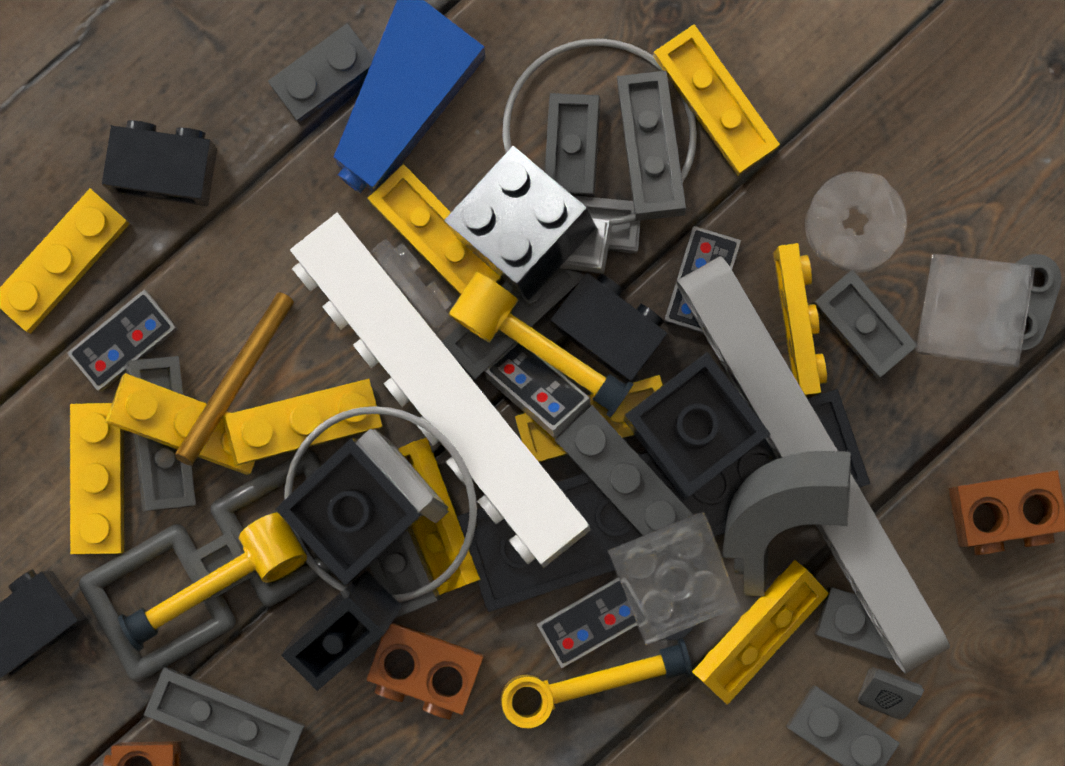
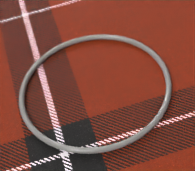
[503,39,697,226]
[284,406,477,602]

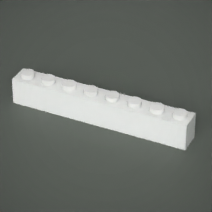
[290,213,591,568]

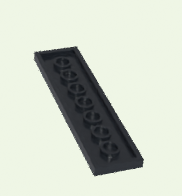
[457,389,871,612]

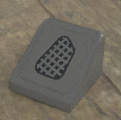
[858,667,924,719]

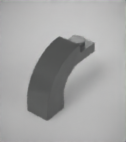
[723,451,851,596]

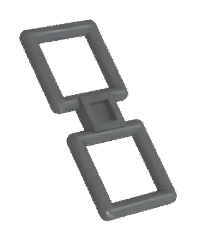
[79,450,332,682]

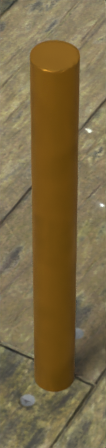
[175,292,294,466]

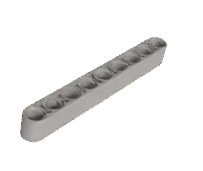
[676,256,950,674]

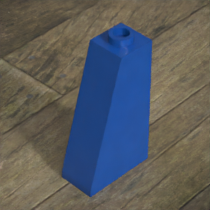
[334,0,485,194]

